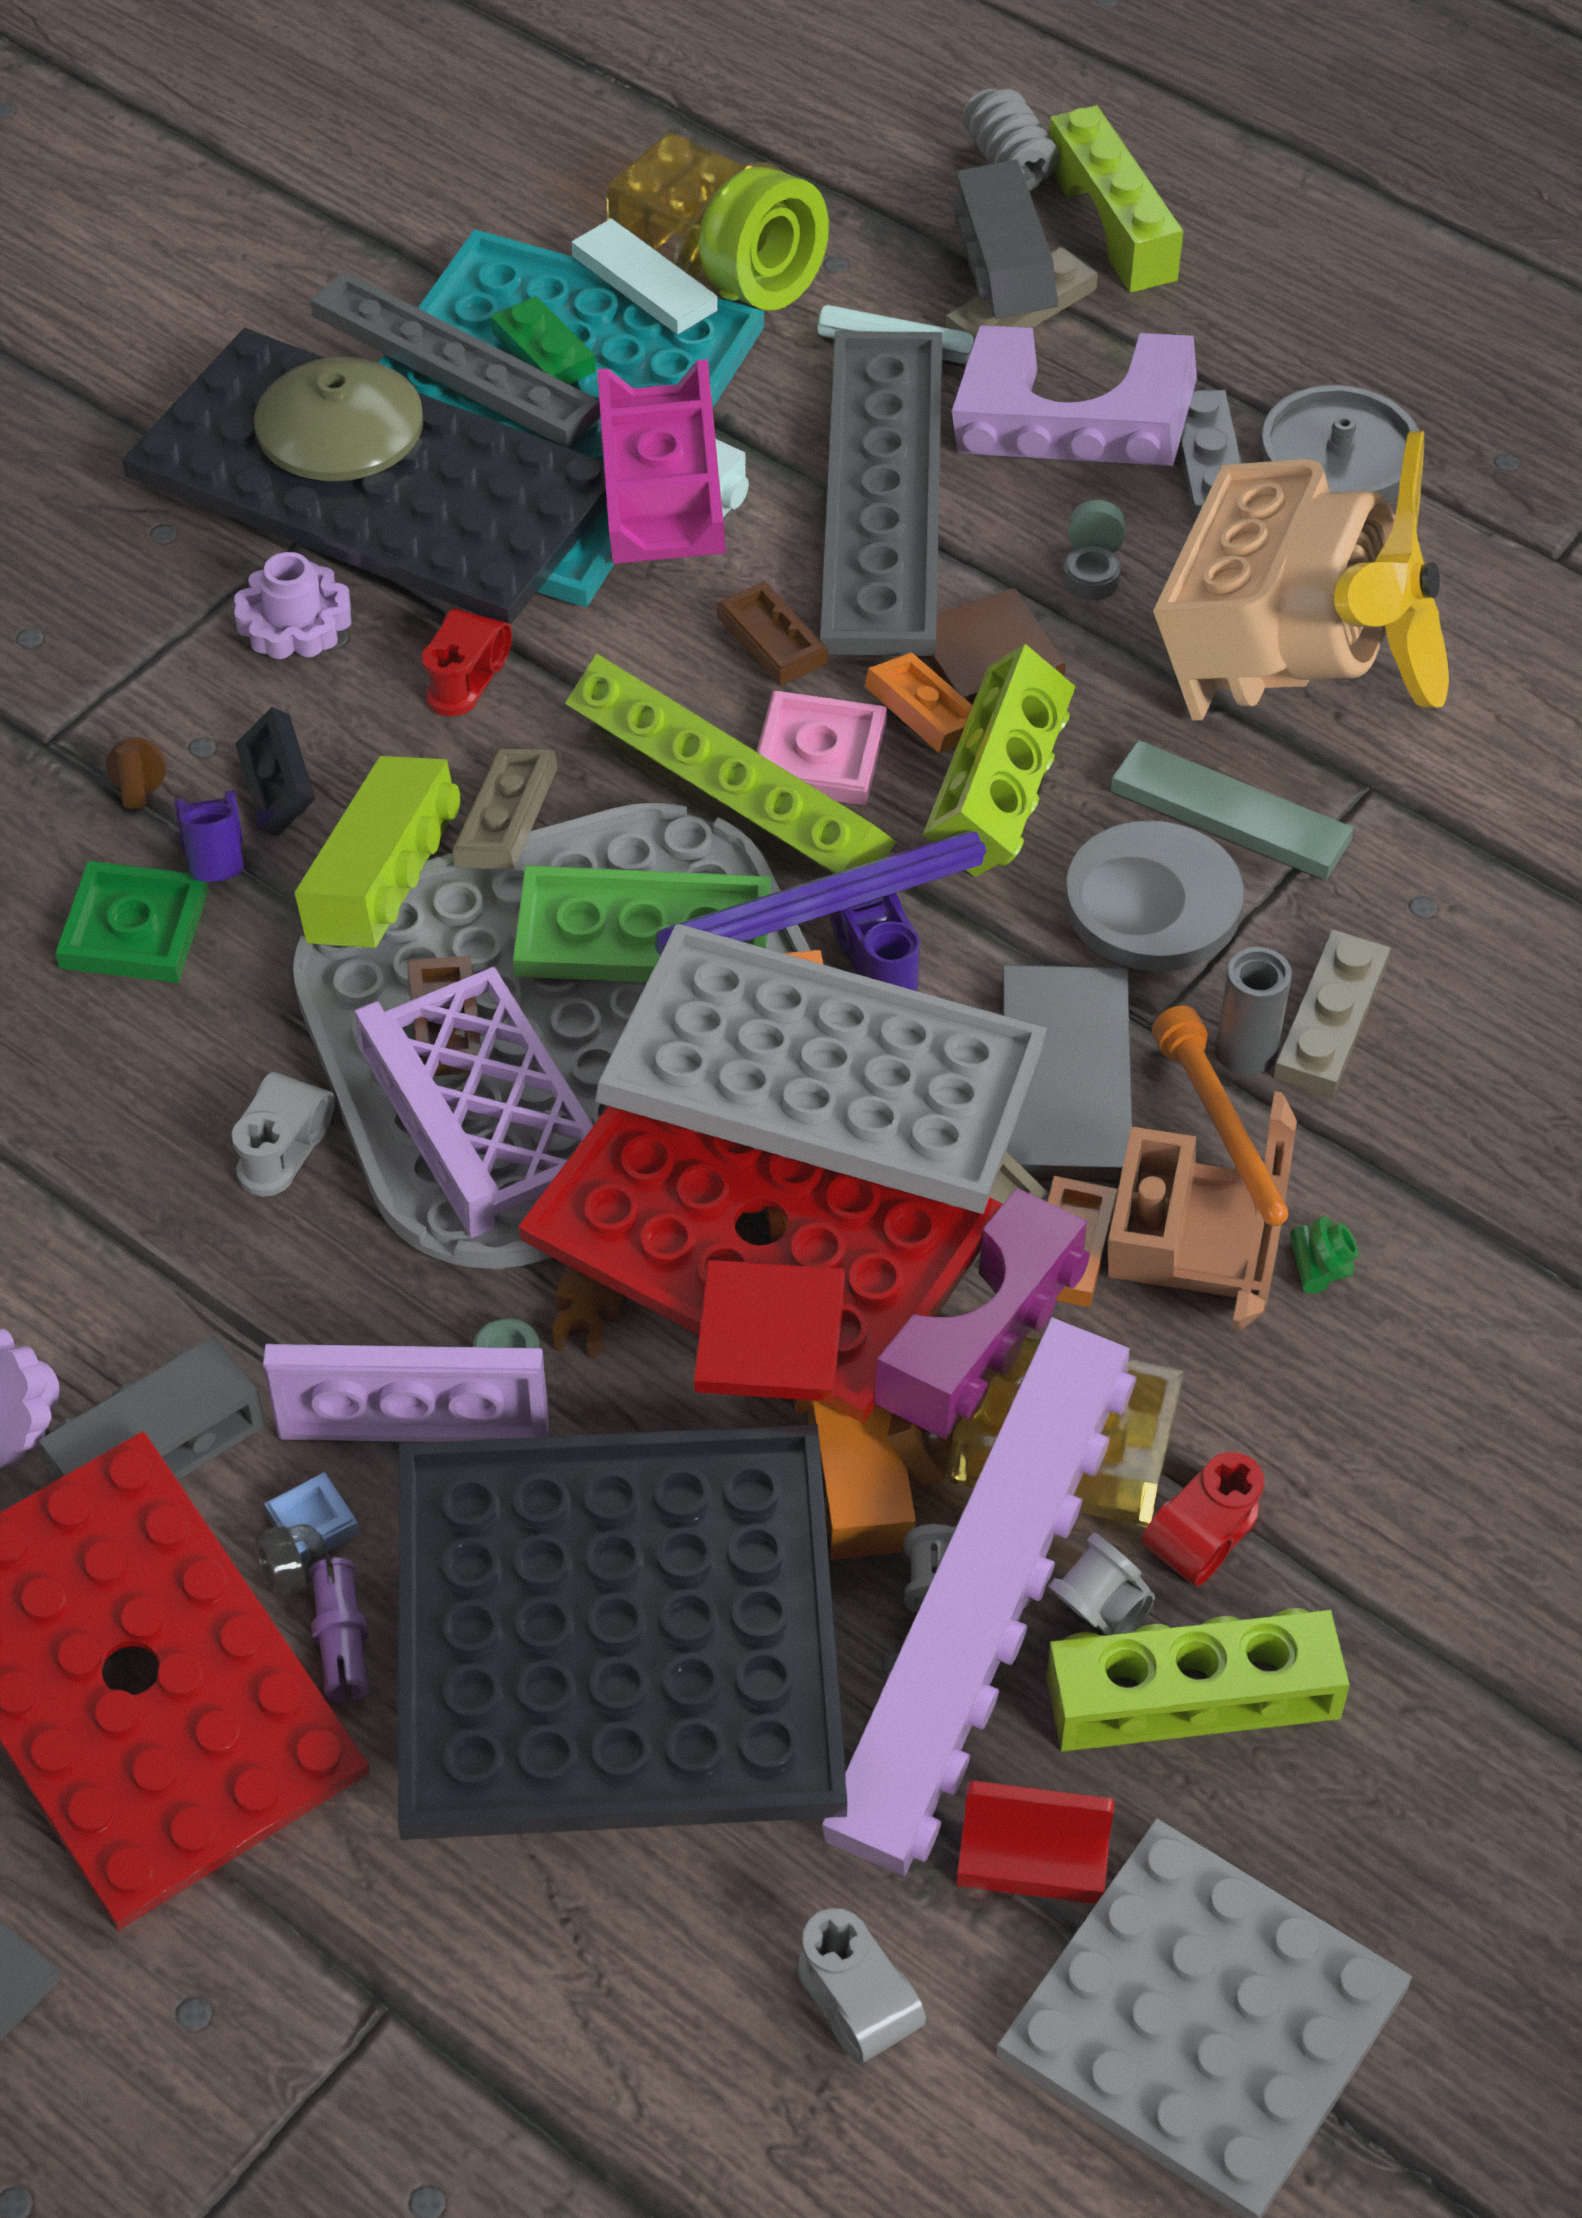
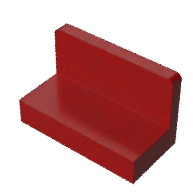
[956,1781,1115,1904]

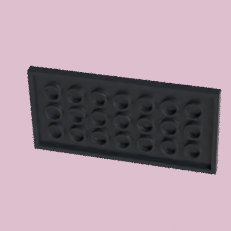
[122,327,607,625]

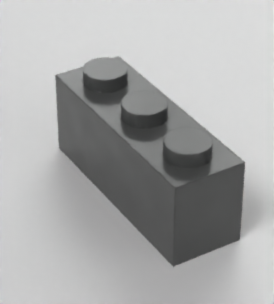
[38,1336,266,1482]

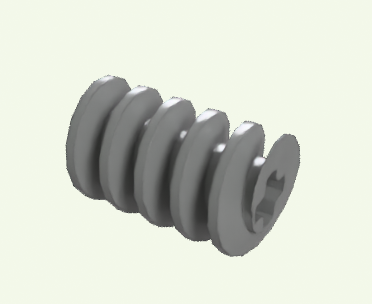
[962,89,1060,191]

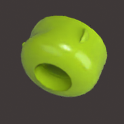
[698,167,829,310]

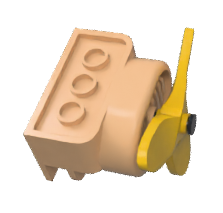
[1153,431,1449,720]

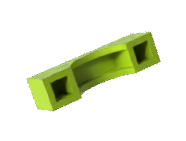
[1049,105,1183,293]

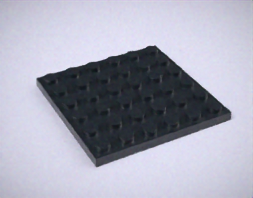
[398,1424,848,1840]

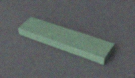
[1111,740,1354,880]

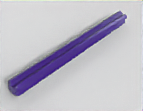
[654,831,986,956]

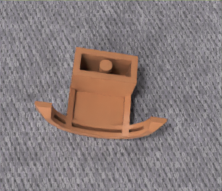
[1108,1091,1297,1331]

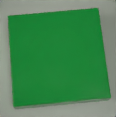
[55,861,209,983]

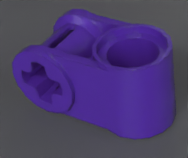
[174,790,245,882]
[830,892,920,991]

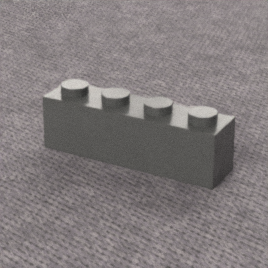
[950,159,1059,319]

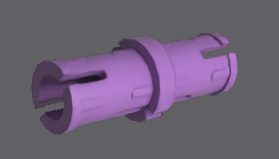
[310,1557,369,1703]

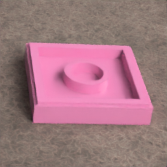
[756,690,887,806]

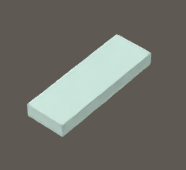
[571,218,717,335]

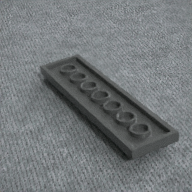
[820,331,942,656]

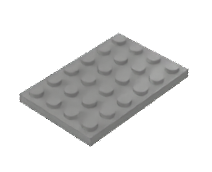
[595,923,1047,1214]

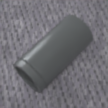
[1215,947,1292,1075]

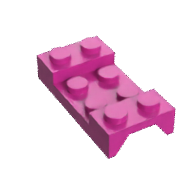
[597,359,726,564]

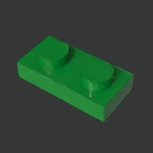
[491,296,596,384]

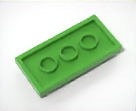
[513,865,771,983]

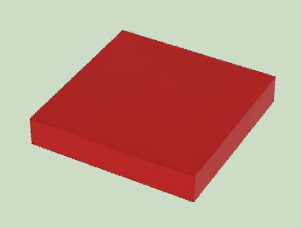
[694,1260,846,1402]

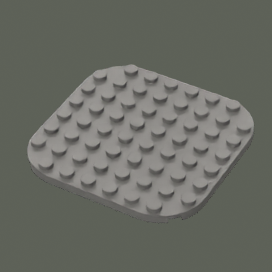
[293,803,811,1270]

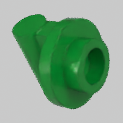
[1289,1216,1359,1294]

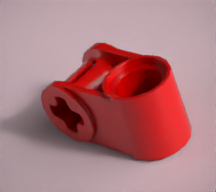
[422,608,512,717]
[1140,1452,1265,1587]

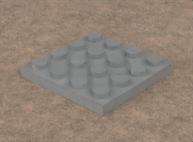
[996,1819,1413,2218]

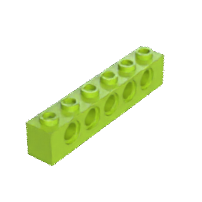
[565,653,896,874]

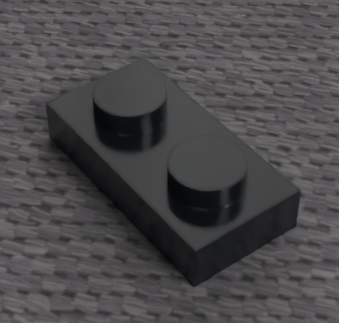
[235,707,315,836]

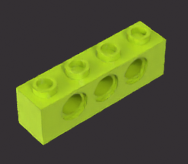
[923,644,1076,877]
[1046,1608,1350,1752]

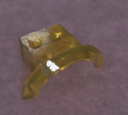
[607,131,783,281]

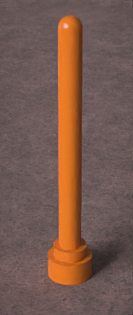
[1152,1006,1288,1226]

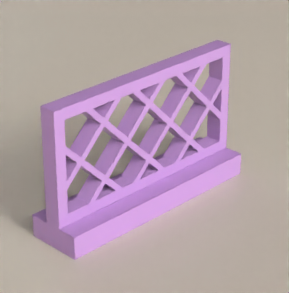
[355,967,593,1239]

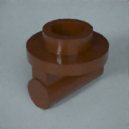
[106,737,167,809]

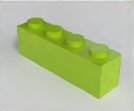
[294,756,460,948]

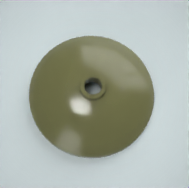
[254,357,423,481]

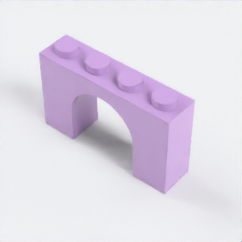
[952,325,1197,466]

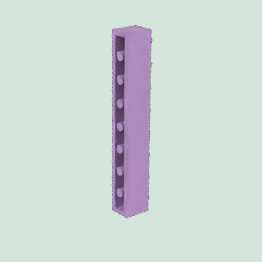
[822,1317,1136,1877]

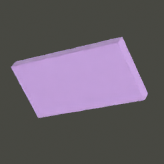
[263,1344,549,1442]

